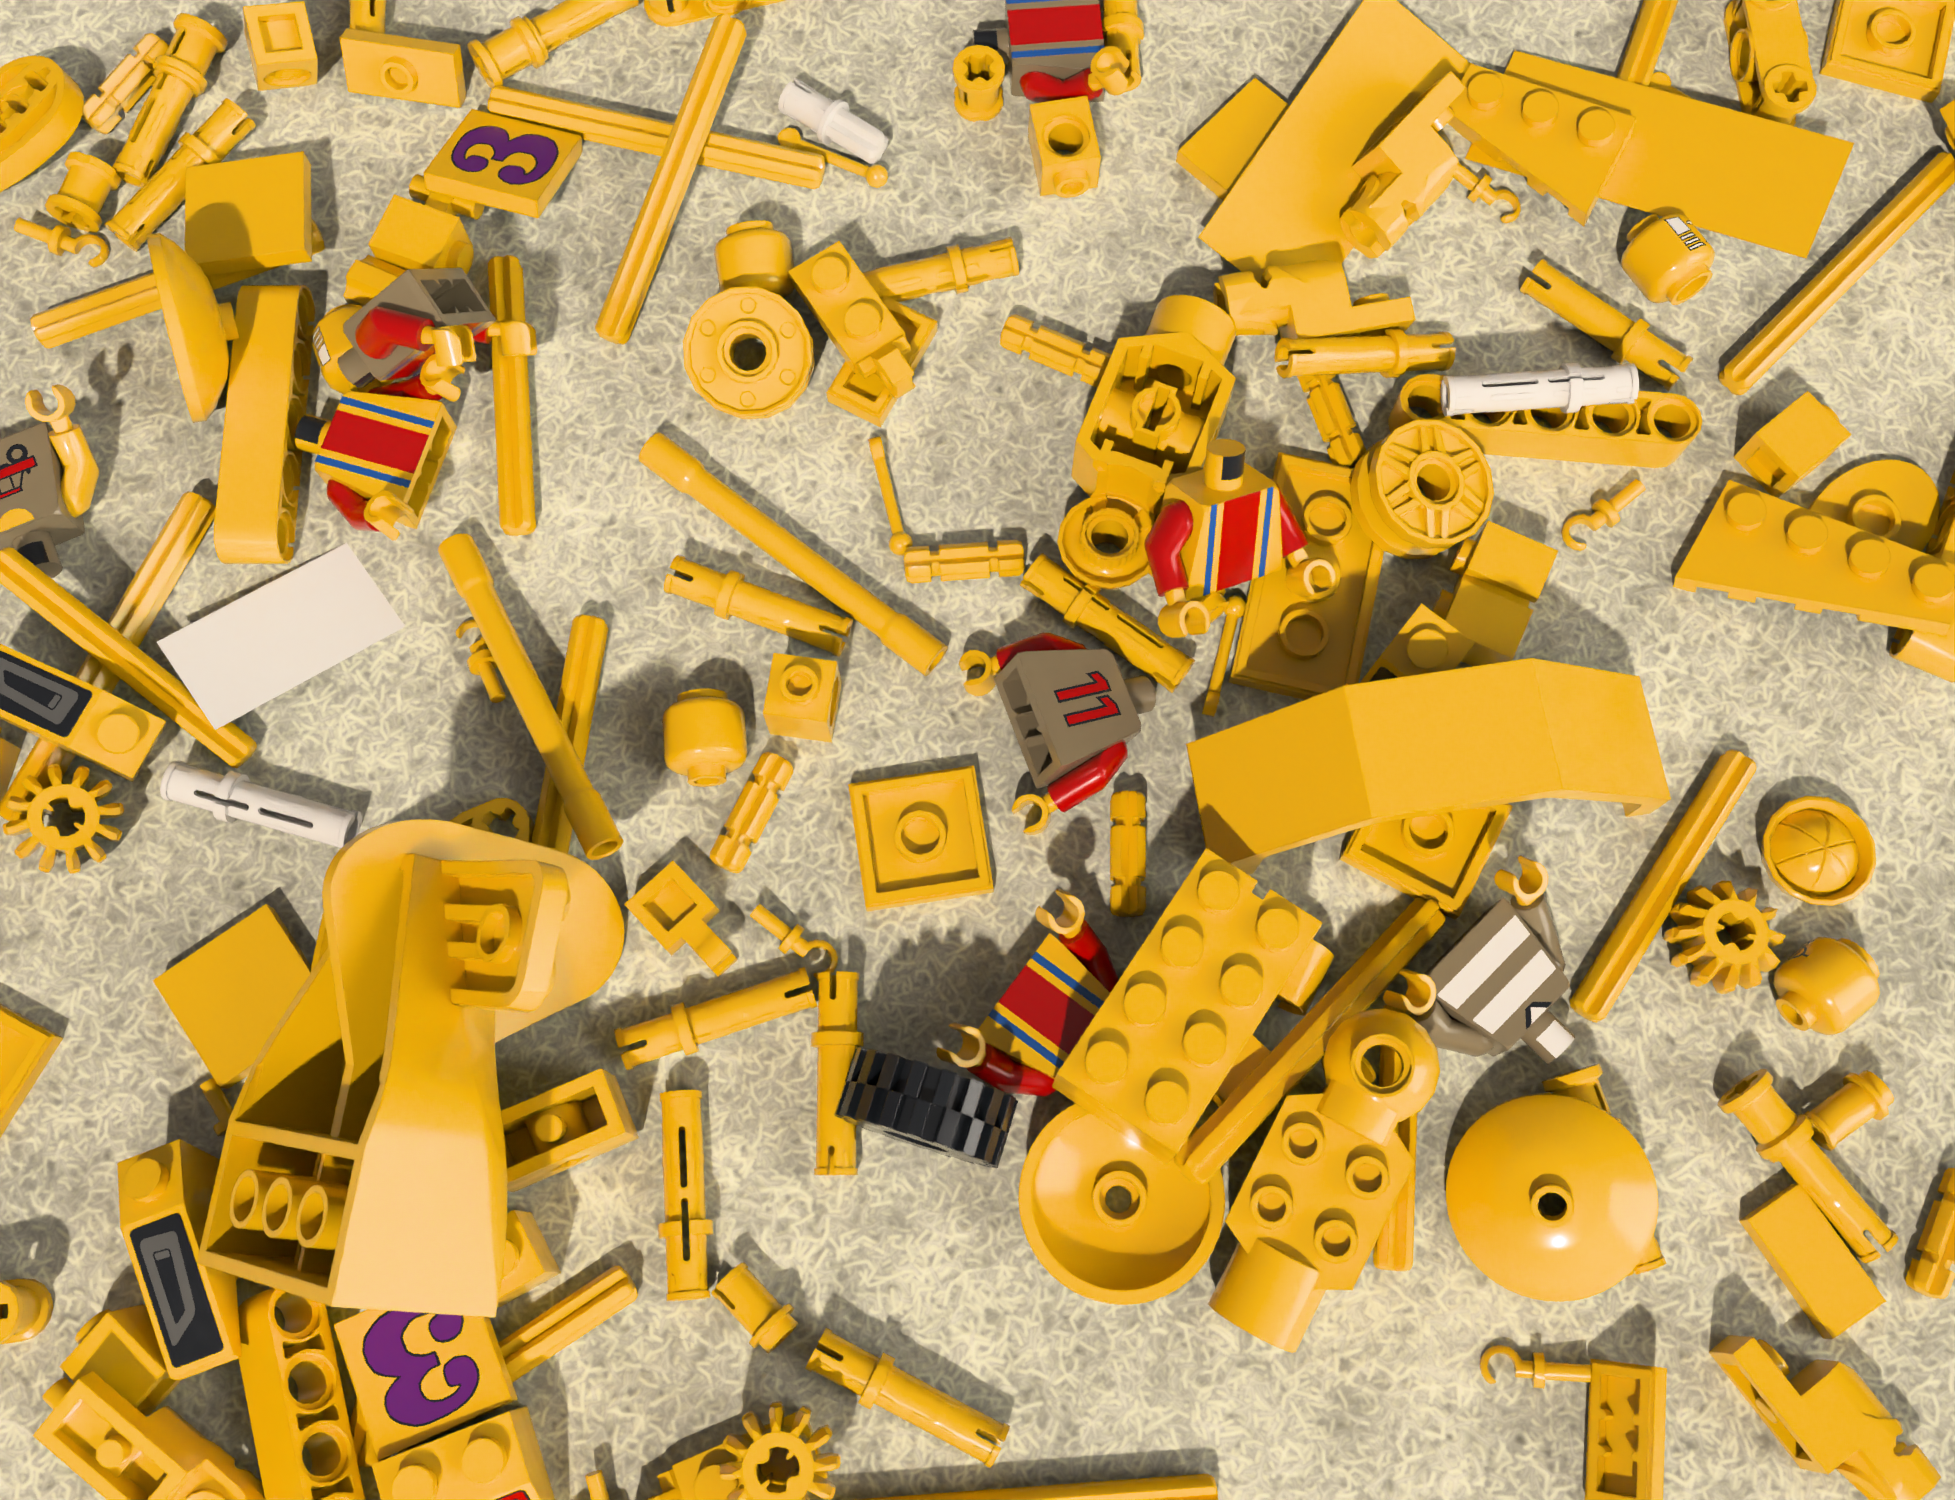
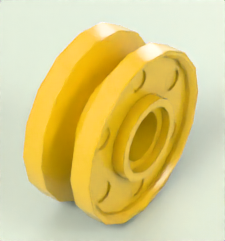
[683,287,815,419]
[1350,420,1494,559]

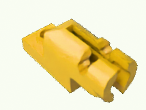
[1340,71,1466,259]
[1213,260,1415,339]
[1709,1335,1941,1500]
[33,1371,265,1500]

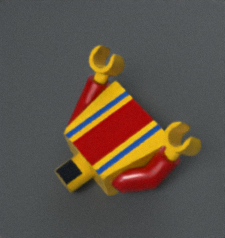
[295,354,466,541]
[1144,439,1336,638]
[936,889,1119,1096]

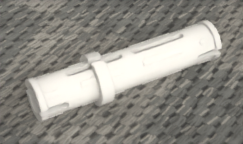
[1441,362,1639,416]
[160,760,362,849]

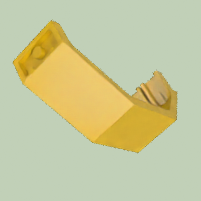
[1186,658,1671,875]

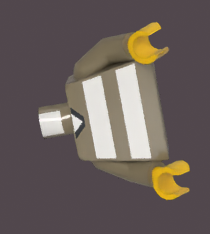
[1383,855,1576,1064]

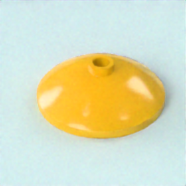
[147,233,239,423]
[1446,1093,1658,1302]
[1018,1103,1225,1305]

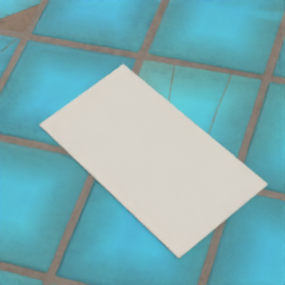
[157,543,405,730]

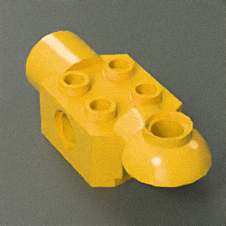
[1057,295,1236,590]
[1208,1008,1440,1353]

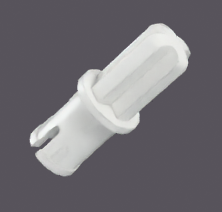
[778,78,888,164]

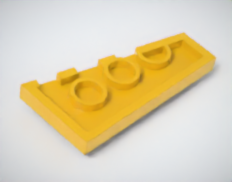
[1673,480,1955,636]

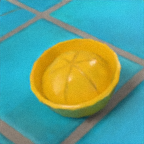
[1761,796,1876,906]

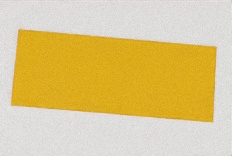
[1198,0,1471,283]
[1465,50,1854,258]

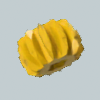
[3,764,124,874]
[1662,881,1786,994]
[717,1401,841,1500]

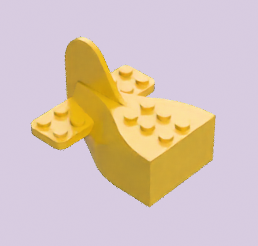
[197,819,624,1318]

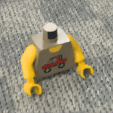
[0,384,99,579]

